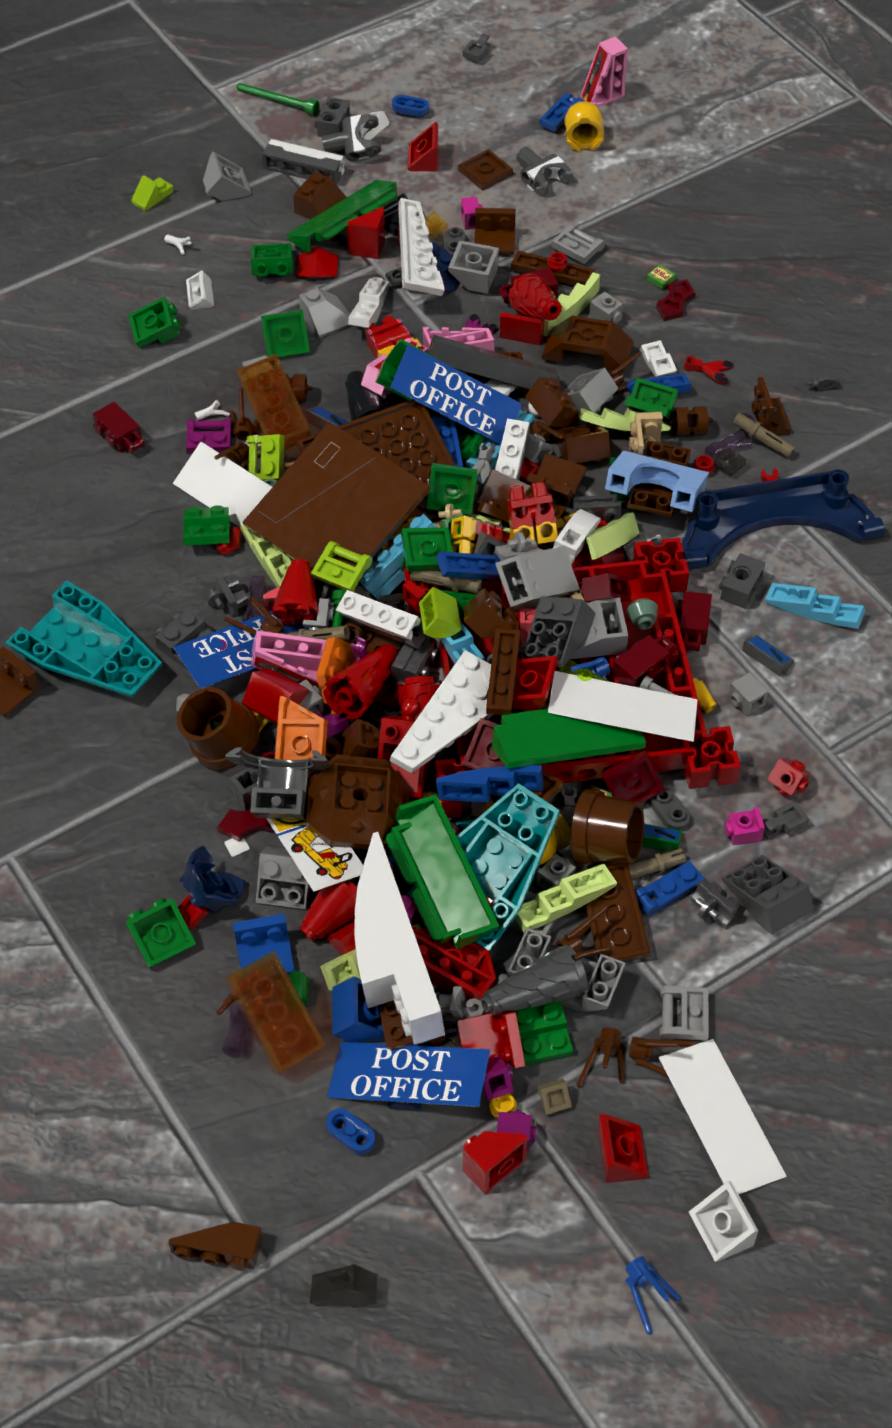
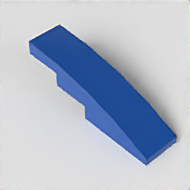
[436,765,544,802]

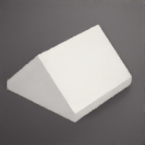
[689,1181,758,1262]

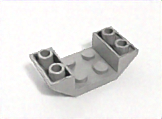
[508,928,626,1012]

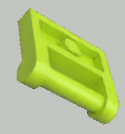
[247,434,285,481]
[311,541,372,592]

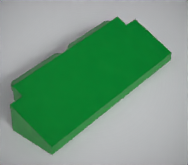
[286,180,397,254]
[492,708,646,769]
[386,794,499,950]

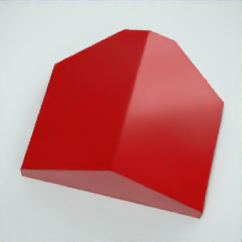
[296,246,338,278]

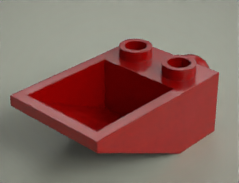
[378,698,432,798]

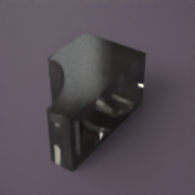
[310,1264,378,1308]

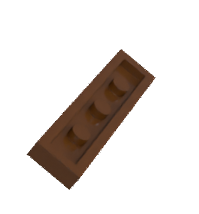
[511,251,595,286]
[486,629,520,715]

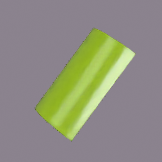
[419,587,461,638]

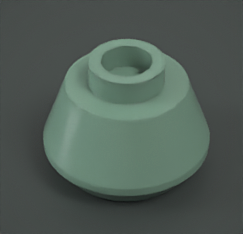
[626,598,658,630]

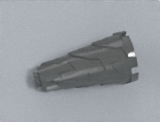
[481,945,588,1015]

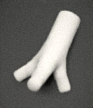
[165,234,192,255]
[195,400,230,421]

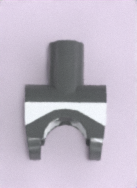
[322,114,381,161]
[516,147,572,196]

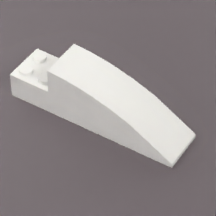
[355,832,445,1045]

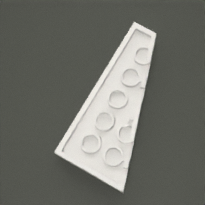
[390,650,493,773]

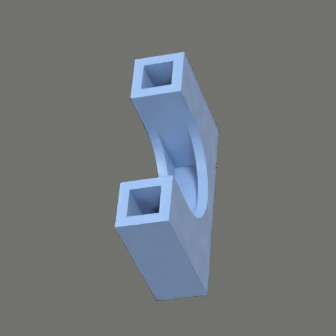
[605,450,709,512]

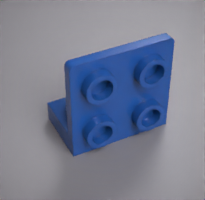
[233,913,294,981]

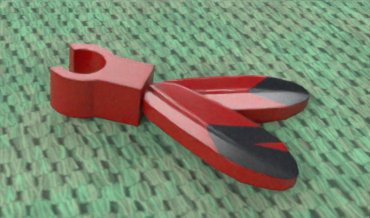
[684,356,733,385]

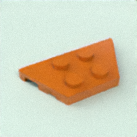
[316,637,357,714]
[275,696,328,777]

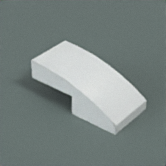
[640,340,677,377]

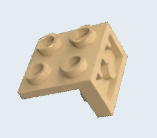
[629,412,663,455]

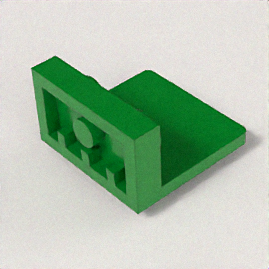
[375,339,438,400]

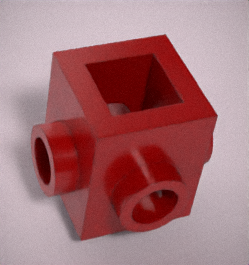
[767,757,811,796]

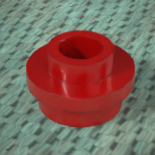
[547,252,568,271]
[692,455,715,475]

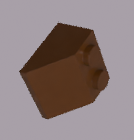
[293,172,347,220]
[525,377,578,428]
[554,423,611,465]

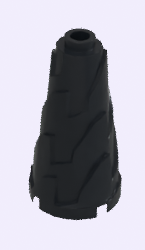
[345,371,388,421]

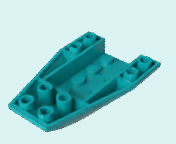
[5,580,162,697]
[408,783,560,952]

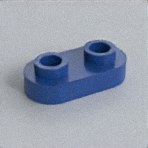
[392,95,429,117]
[326,1109,375,1155]

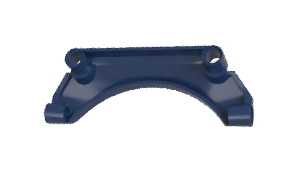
[682,469,884,570]

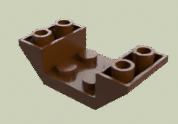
[542,315,634,372]
[627,440,691,517]

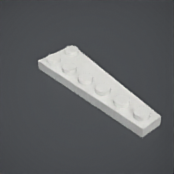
[398,198,445,296]

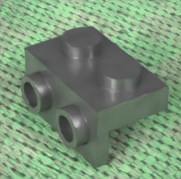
[572,494,621,522]

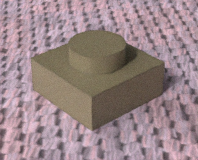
[537,1078,572,1115]

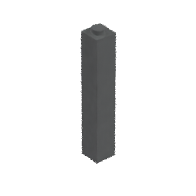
[428,335,560,389]

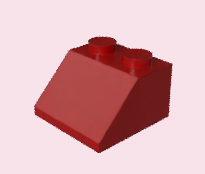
[463,1131,528,1194]

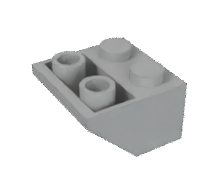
[255,846,311,909]

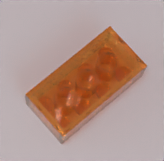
[236,354,311,450]
[223,950,326,1073]

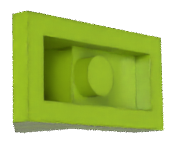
[131,175,174,212]

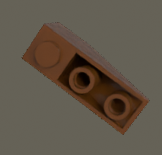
[168,1221,263,1271]

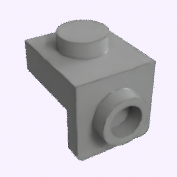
[303,598,335,630]

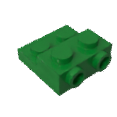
[250,243,293,277]
[129,296,182,348]
[183,505,231,546]
[125,898,196,969]
[513,1001,573,1067]

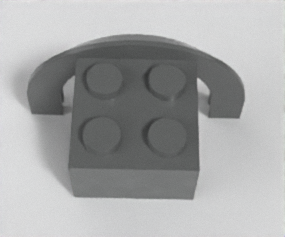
[225,747,329,820]

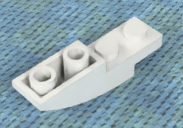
[348,277,389,328]
[553,509,601,565]

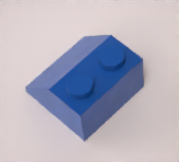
[332,976,385,1043]

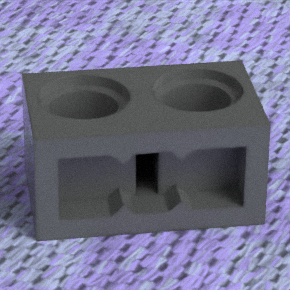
[314,97,351,137]

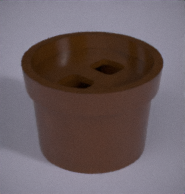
[177,687,259,770]
[571,789,644,865]

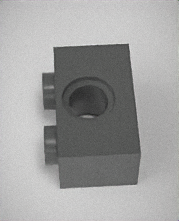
[719,553,766,609]

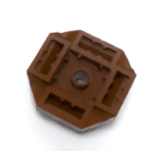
[305,754,409,850]

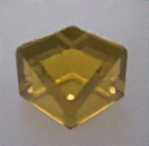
[425,210,448,239]

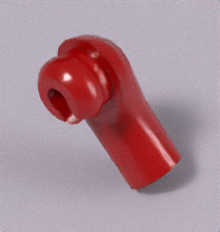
[216,527,242,555]

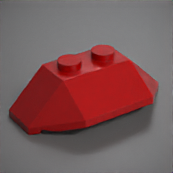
[412,927,496,1000]

